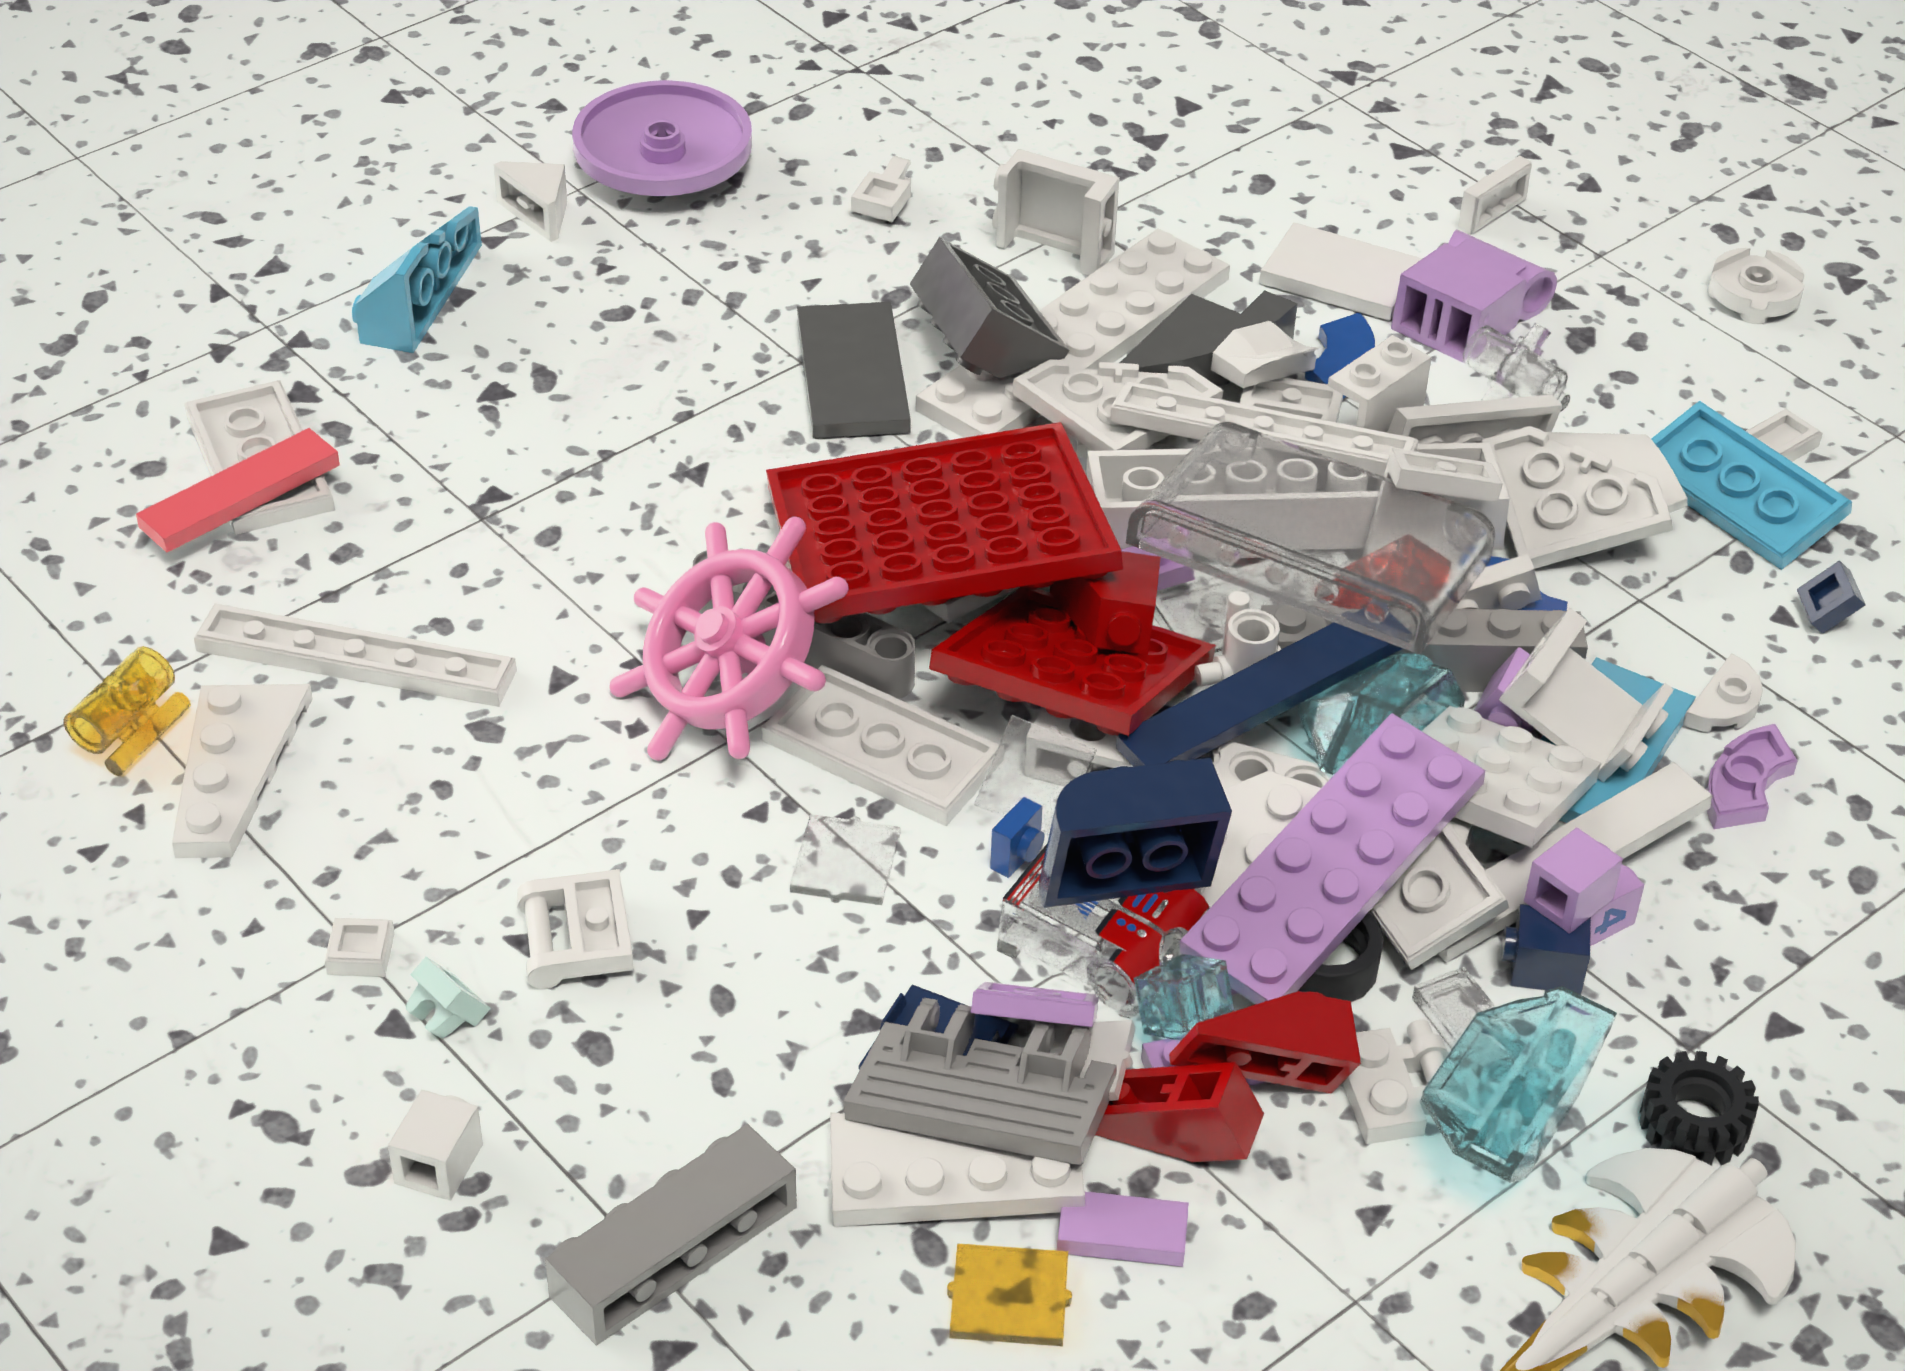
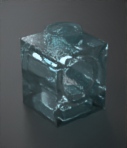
[1134,954,1234,1041]

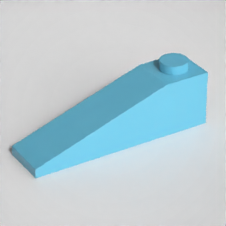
[352,206,482,353]

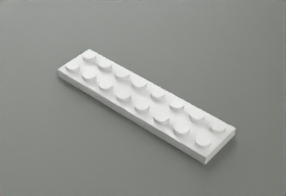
[916,228,1230,438]

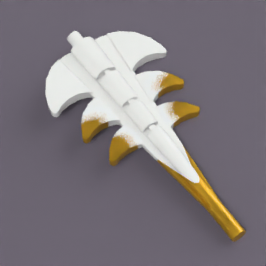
[1500,1148,1796,1371]

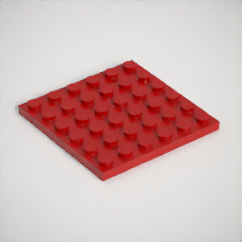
[766,422,1123,624]

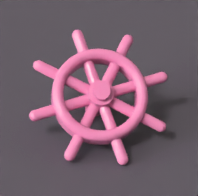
[609,517,848,761]

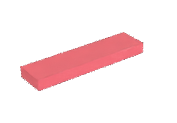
[136,428,340,553]

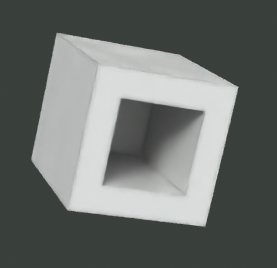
[388,1089,483,1201]

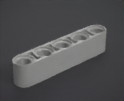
[692,550,915,699]

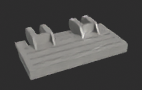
[843,998,1117,1166]

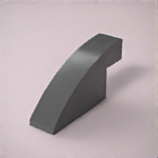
[1119,290,1298,387]

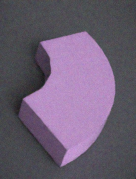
[1706,724,1798,829]

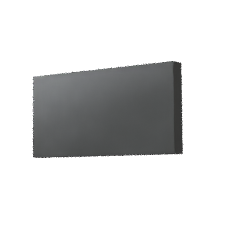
[797,302,911,439]

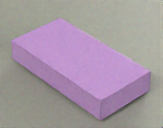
[1057,1191,1189,1267]

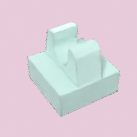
[406,956,491,1038]

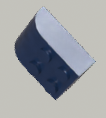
[1039,758,1232,908]

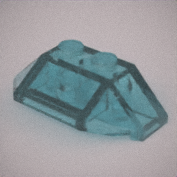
[1298,653,1465,775]
[1421,986,1617,1183]

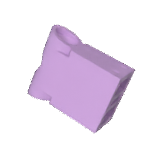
[1391,229,1557,366]

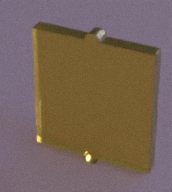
[947,1243,1072,1347]

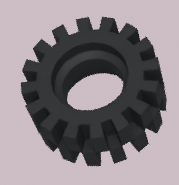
[1639,1051,1759,1166]

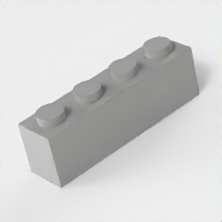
[545,1123,797,1346]

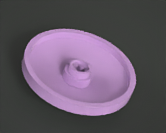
[572,80,752,196]

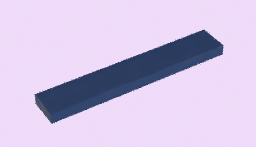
[1116,599,1414,767]

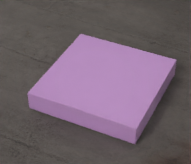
[971,982,1099,1027]

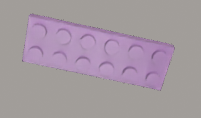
[1180,713,1485,1004]

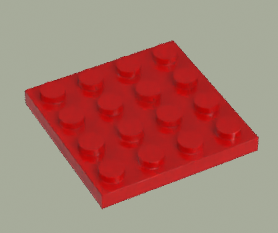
[929,586,1216,736]

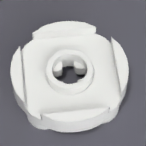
[1707,248,1805,324]

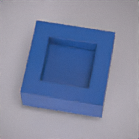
[990,797,1045,878]

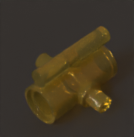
[63,646,191,776]

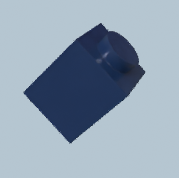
[1501,904,1591,995]

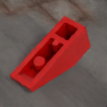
[1169,991,1361,1094]
[1095,1062,1264,1162]

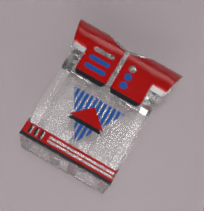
[996,844,1210,1019]

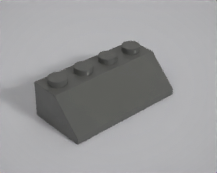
[910,237,1070,378]

